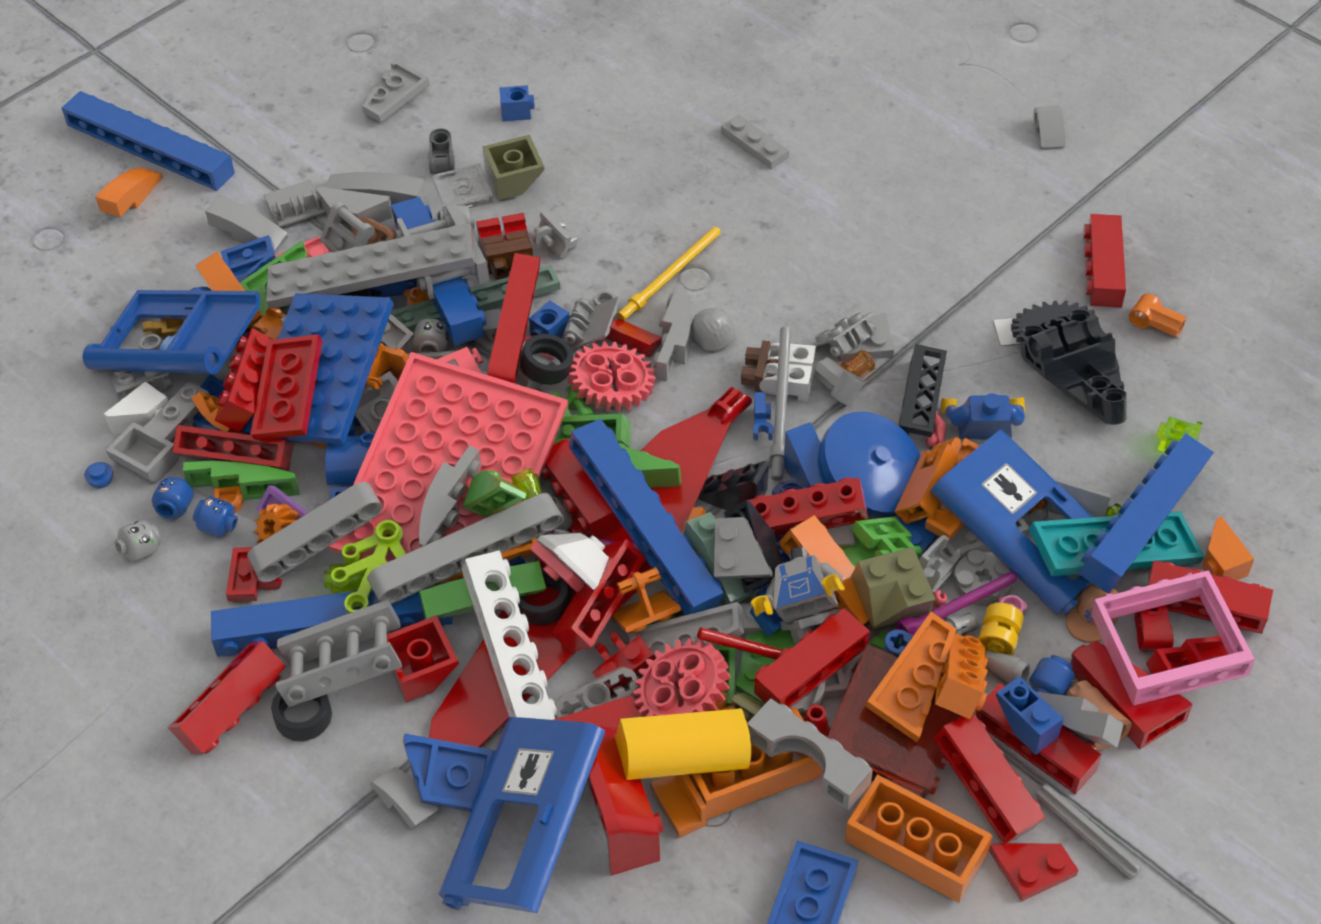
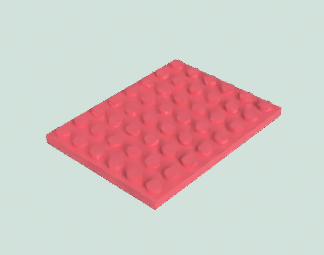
[327,352,568,582]

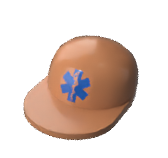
[1066,584,1119,643]

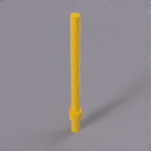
[617,226,721,321]

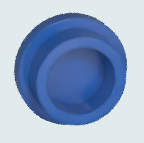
[84,462,113,488]

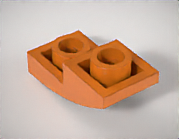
[192,392,244,434]

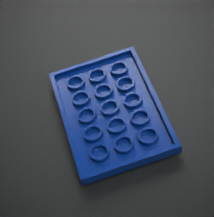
[243,293,394,445]

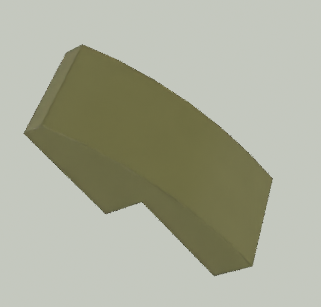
[731,693,764,723]

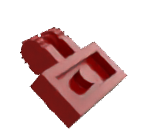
[226,547,282,602]
[592,630,656,697]

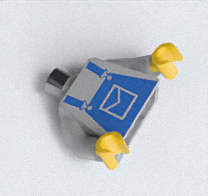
[751,547,845,622]

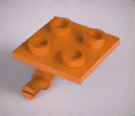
[364,343,409,390]
[611,567,681,633]

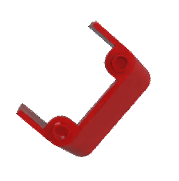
[587,725,664,876]

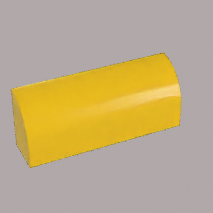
[615,709,751,780]

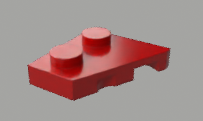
[989,843,1078,902]

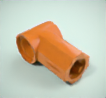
[1129,294,1187,337]

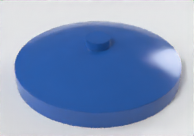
[820,411,921,517]

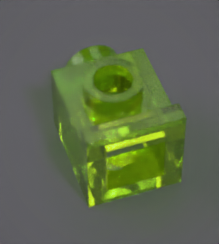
[1156,416,1203,452]

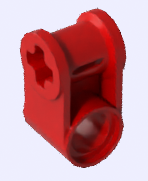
[1134,605,1174,651]

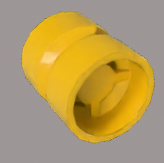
[978,603,1024,656]

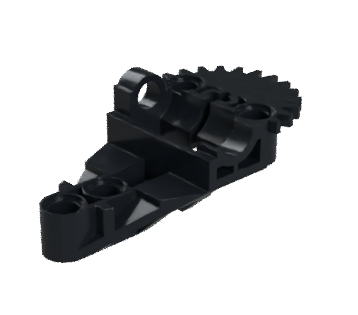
[1011,300,1127,425]

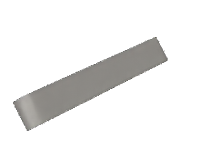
[367,493,564,604]

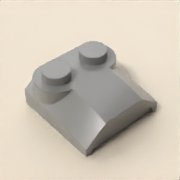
[355,371,398,434]

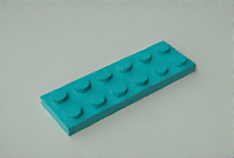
[1029,511,1205,576]

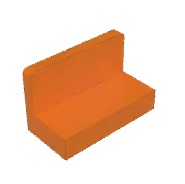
[650,774,707,838]

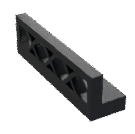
[898,344,947,437]

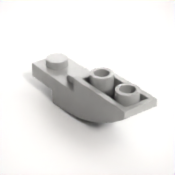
[653,284,691,381]
[419,445,482,548]

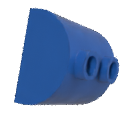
[325,432,375,485]

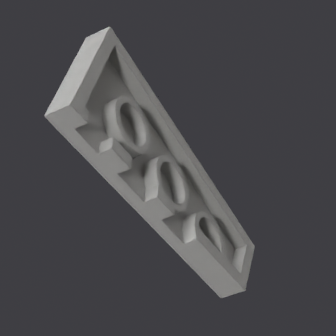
[629,602,744,687]

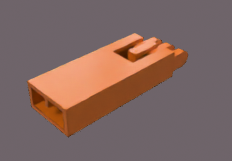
[894,437,962,524]

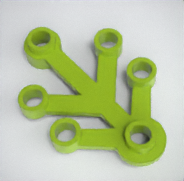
[331,520,406,614]

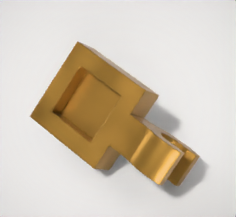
[142,318,185,340]

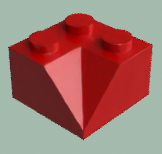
[387,615,459,702]

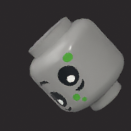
[413,318,449,353]
[114,520,161,562]

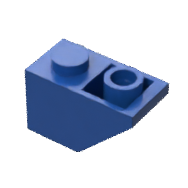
[996,676,1063,755]

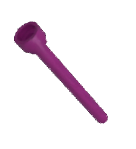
[895,572,1017,640]

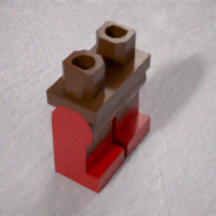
[476,213,533,279]

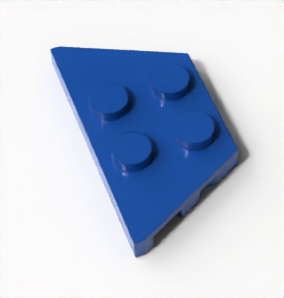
[402,734,496,812]

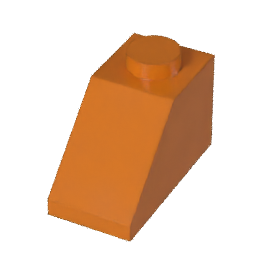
[1202,516,1254,580]

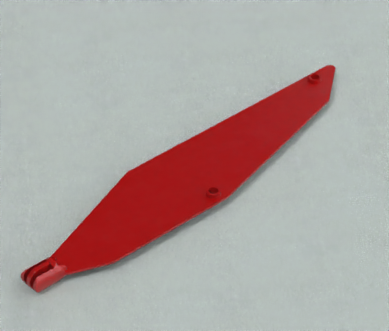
[429,386,752,747]

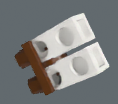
[741,340,816,402]

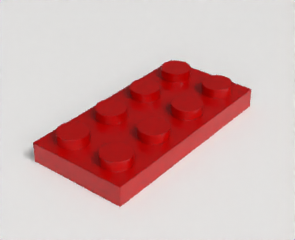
[250,334,323,440]

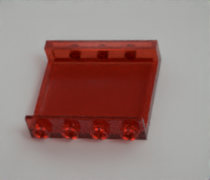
[826,644,962,799]

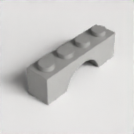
[747,699,873,811]

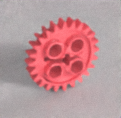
[568,341,655,412]
[633,638,731,717]

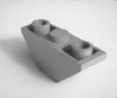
[317,186,393,230]

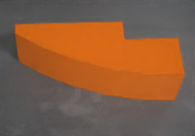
[95,167,163,218]
[195,251,262,329]

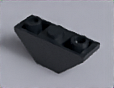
[699,461,769,511]
[724,500,781,594]

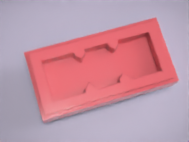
[530,541,585,593]

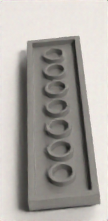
[266,223,475,309]

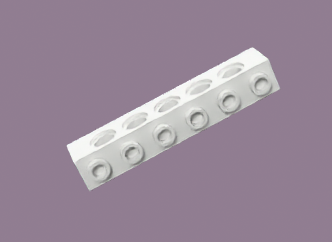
[462,550,557,720]

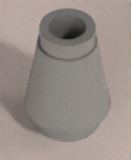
[985,650,1030,684]

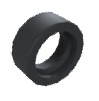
[520,334,574,385]
[518,568,571,625]
[271,691,332,741]

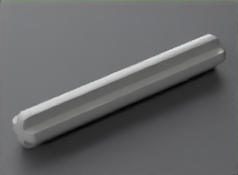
[1036,784,1142,879]

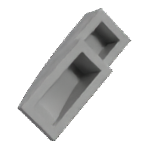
[205,195,288,253]
[1037,692,1123,748]

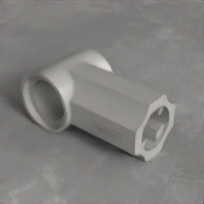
[814,357,865,406]

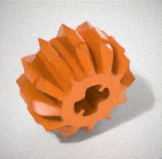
[253,504,299,543]

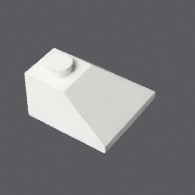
[537,533,609,590]

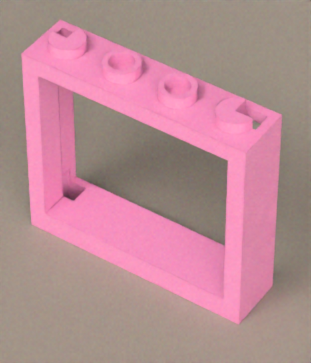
[1091,570,1255,706]

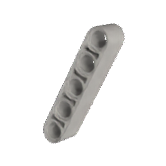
[247,482,382,582]

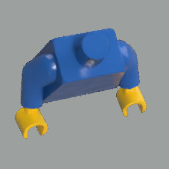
[940,393,1025,439]

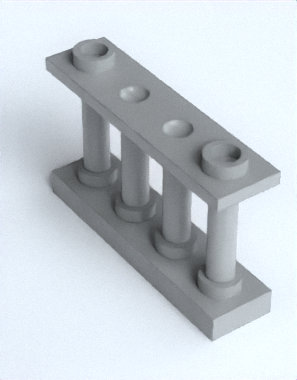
[395,202,490,300]
[276,600,402,707]

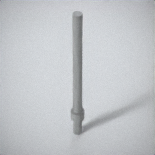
[770,327,791,480]

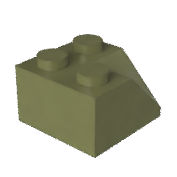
[482,135,545,200]
[851,547,936,629]

